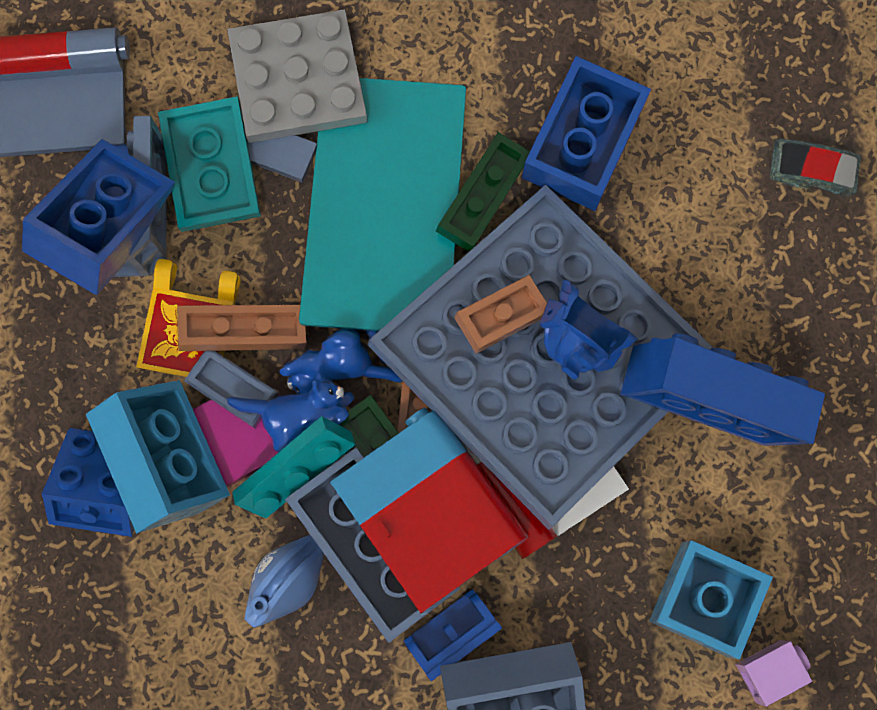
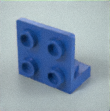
[42,428,134,537]

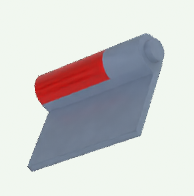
[0,27,130,157]

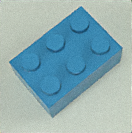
[86,380,230,534]

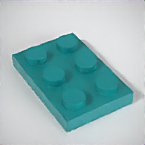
[158,96,261,232]

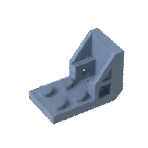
[114,116,167,277]

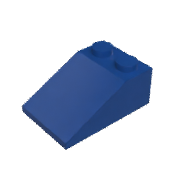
[22,139,175,296]

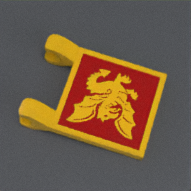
[136,259,241,377]

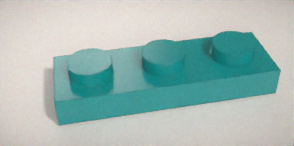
[232,416,356,519]

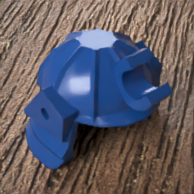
[540,280,638,380]

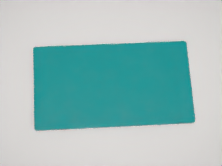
[299,78,466,331]

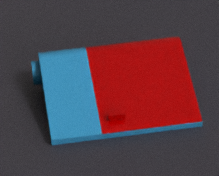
[330,408,529,614]

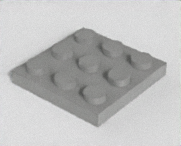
[227,9,367,143]

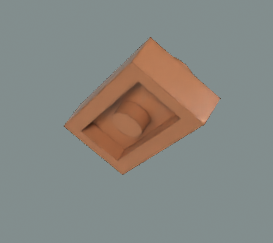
[454,275,547,354]

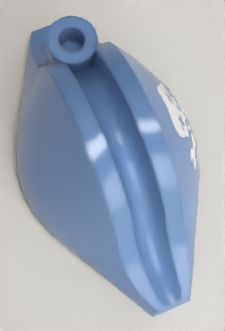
[244,535,324,628]

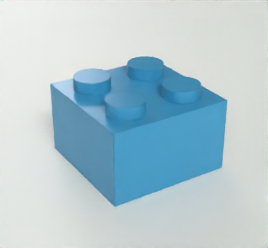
[649,540,773,660]

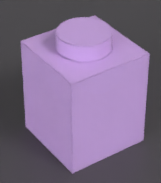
[735,640,812,706]

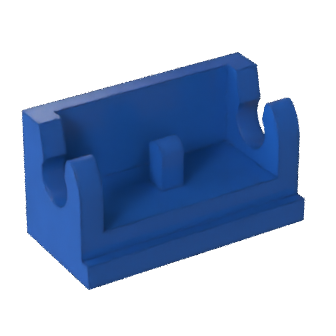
[404,589,502,682]

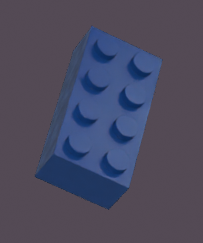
[621,333,825,446]

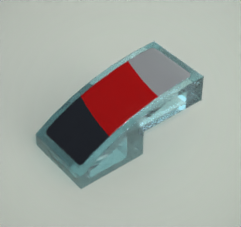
[770,139,861,197]

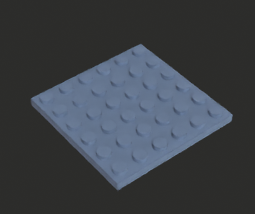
[368,185,713,530]

